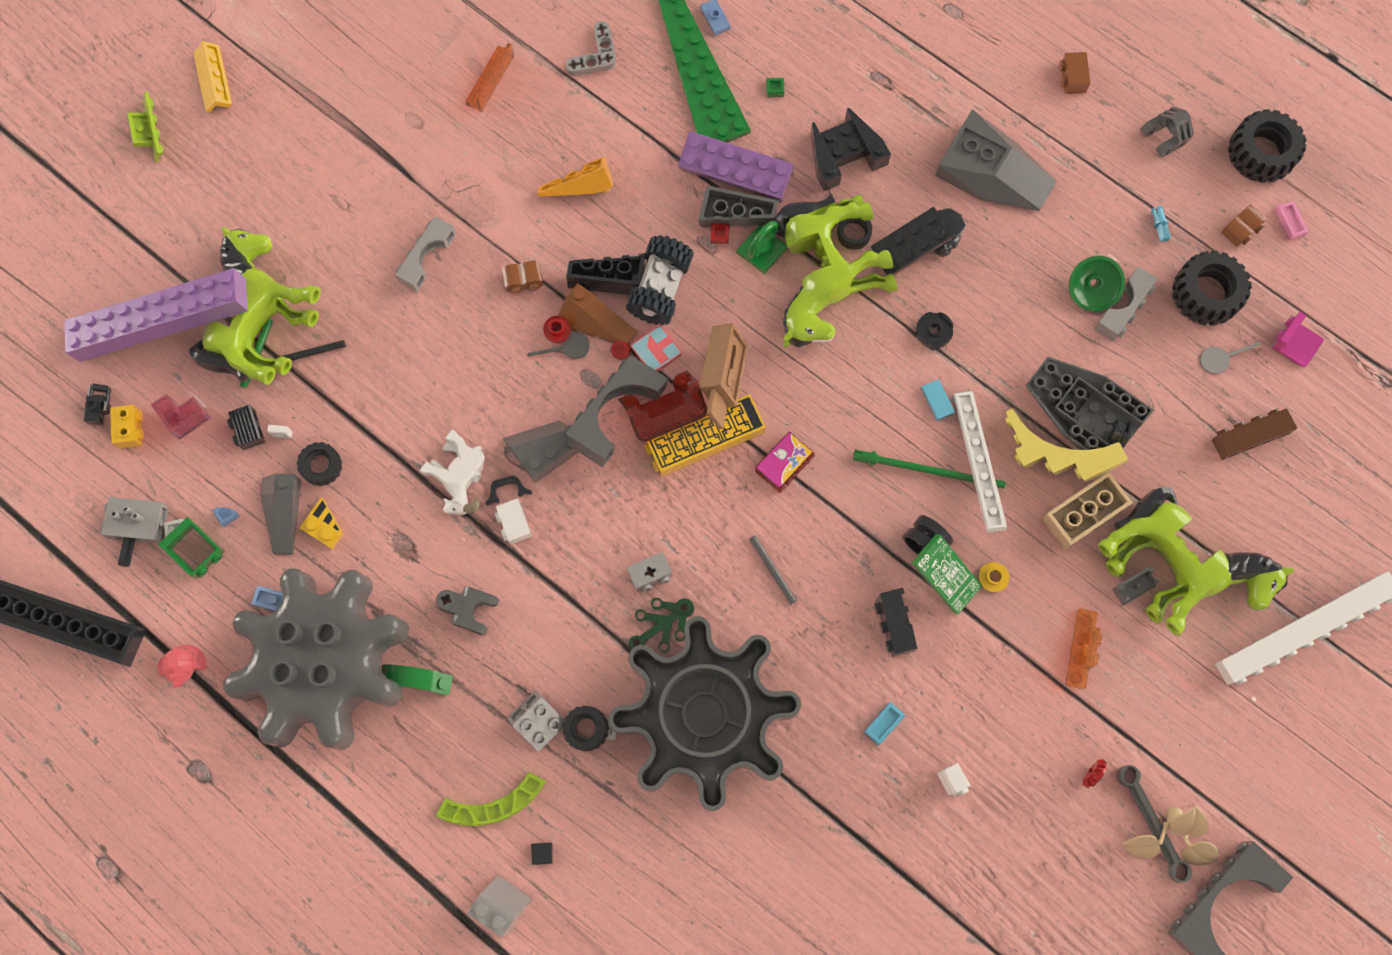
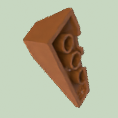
[558,284,638,344]

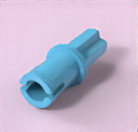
[1151,206,1171,242]

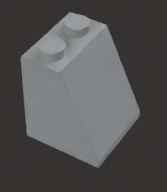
[467,875,533,938]

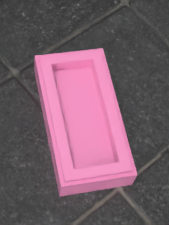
[1275,201,1309,240]

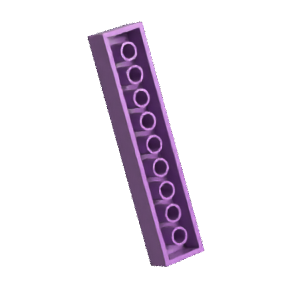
[65,268,248,362]

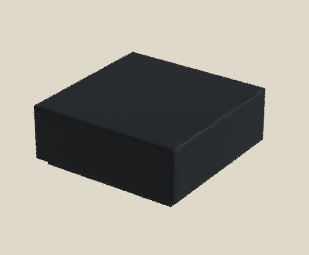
[531,842,553,865]

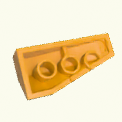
[537,156,613,197]

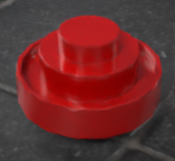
[543,316,571,343]

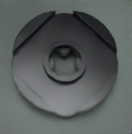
[915,312,954,350]

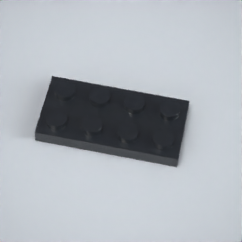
[870,206,953,276]

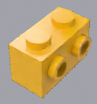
[110,404,144,449]

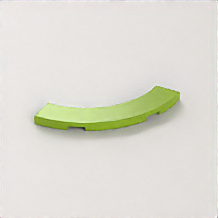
[435,772,547,826]

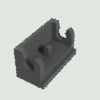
[1112,566,1159,606]

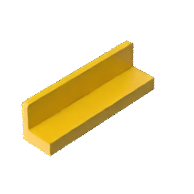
[193,41,232,113]

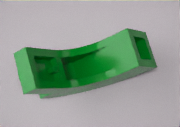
[381,664,453,695]

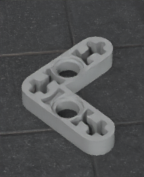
[566,21,616,76]

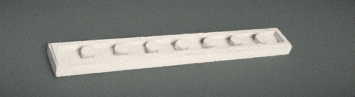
[953,391,1007,533]

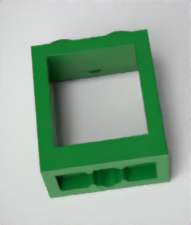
[158,517,225,579]

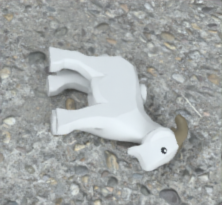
[419,430,485,515]

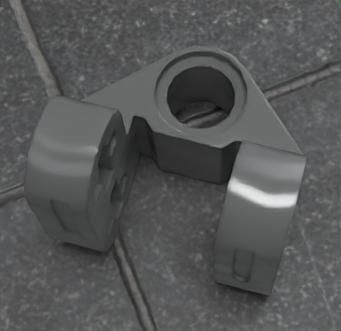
[1140,107,1194,158]

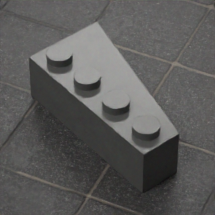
[699,185,778,227]

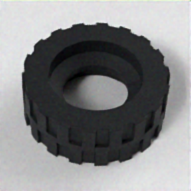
[297,442,342,486]
[562,705,609,751]

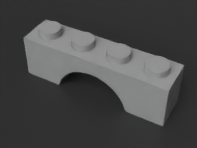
[395,217,456,292]
[1095,266,1158,341]

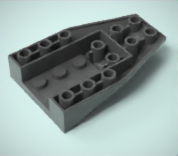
[935,109,1057,211]
[1025,357,1153,450]

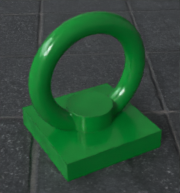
[736,221,788,275]

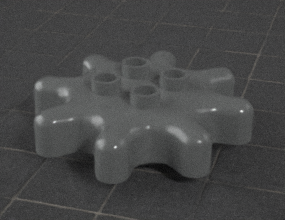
[223,568,409,750]
[608,616,801,812]

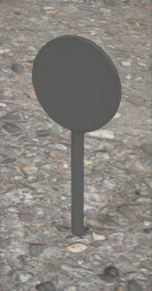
[527,332,590,359]

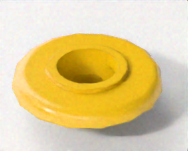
[979,562,1010,592]

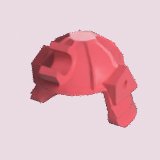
[157,645,207,688]

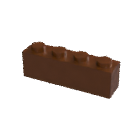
[1212,408,1298,460]

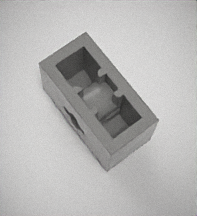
[627,552,673,593]

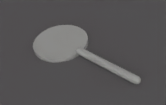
[1200,342,1261,374]

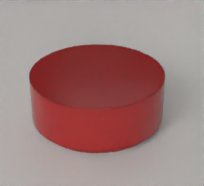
[611,341,630,359]

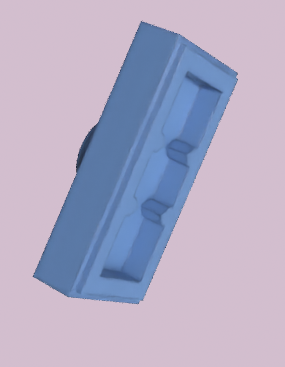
[700,0,731,36]

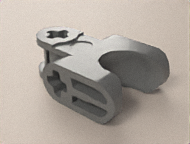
[436,586,499,635]

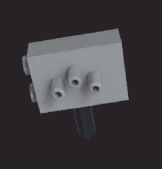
[100,497,169,567]

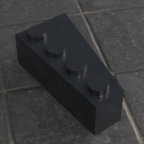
[566,253,646,295]

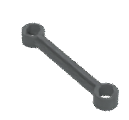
[1117,765,1192,882]

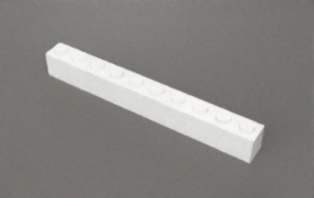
[1215,571,1392,686]

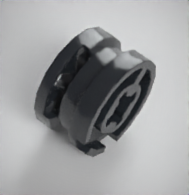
[1107,418,1133,448]

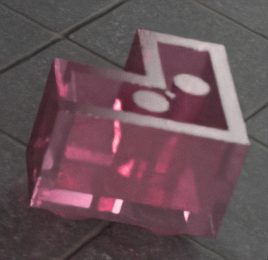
[151,394,211,440]

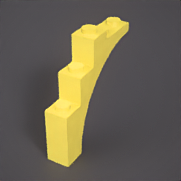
[1005,408,1130,482]

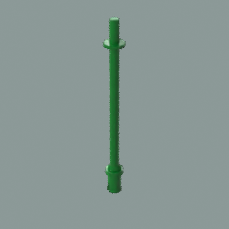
[852,449,1006,489]

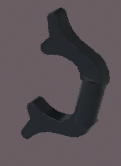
[485,476,532,506]

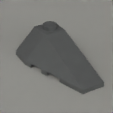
[260,473,301,554]

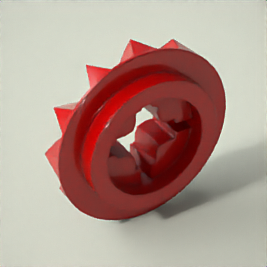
[1083,759,1107,788]

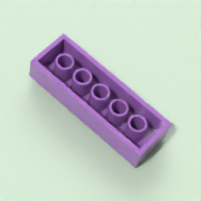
[678,131,794,202]

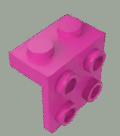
[1272,312,1323,367]

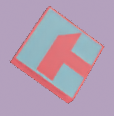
[630,325,682,372]

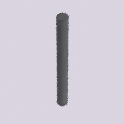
[749,535,797,605]

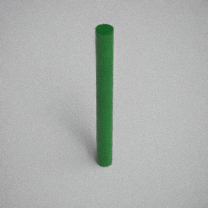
[240,319,273,388]

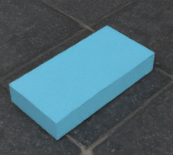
[921,379,955,421]
[864,702,906,746]

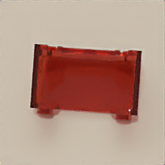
[618,370,707,442]

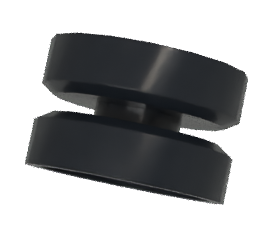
[902,515,954,555]

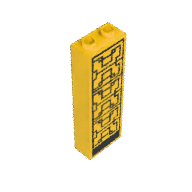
[644,394,766,477]

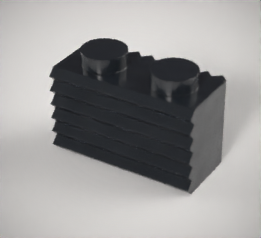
[227,404,265,450]

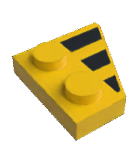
[299,498,343,549]

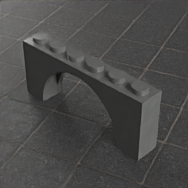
[564,356,668,468]
[1168,841,1293,955]

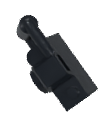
[83,383,111,425]

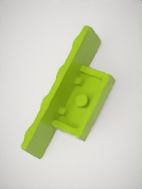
[127,92,163,162]

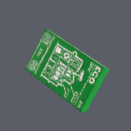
[912,534,982,615]

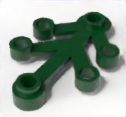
[629,598,694,654]

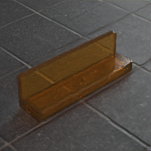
[465,43,514,112]

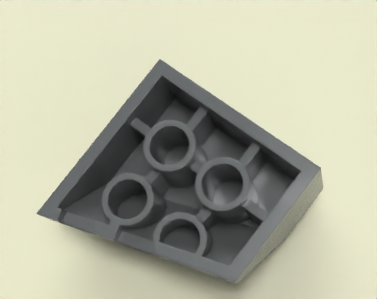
[502,420,579,483]

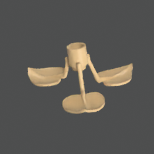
[1121,806,1218,865]

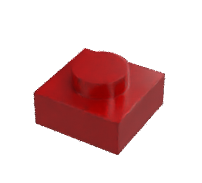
[710,224,729,244]

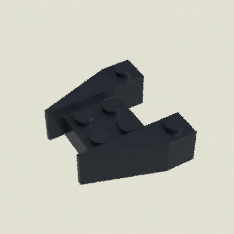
[810,108,891,191]

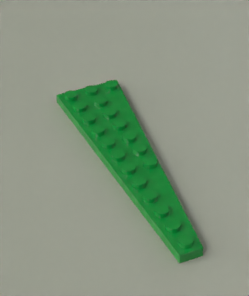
[658,0,751,143]

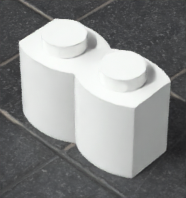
[495,498,532,545]
[936,763,970,798]

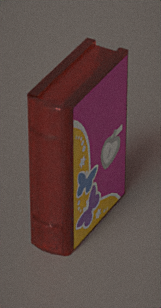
[755,431,815,493]

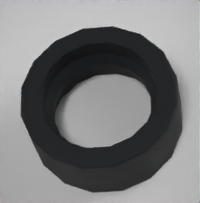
[837,218,873,250]

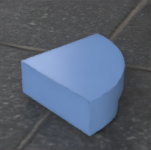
[212,507,240,527]

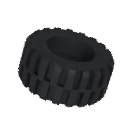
[1228,109,1306,183]
[1172,250,1252,326]

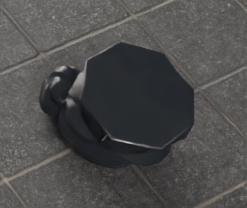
[935,208,966,257]

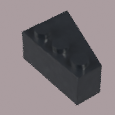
[874,588,918,657]

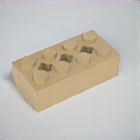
[1042,472,1133,550]

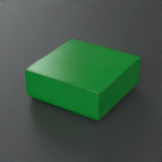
[766,78,785,97]

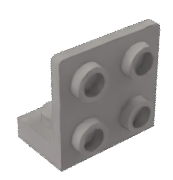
[507,690,565,751]

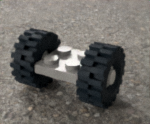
[626,235,694,325]

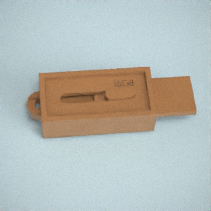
[699,323,748,429]

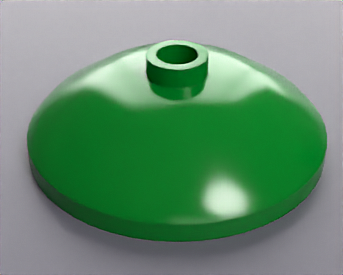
[1068,255,1125,312]

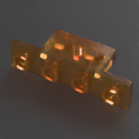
[1065,608,1102,689]

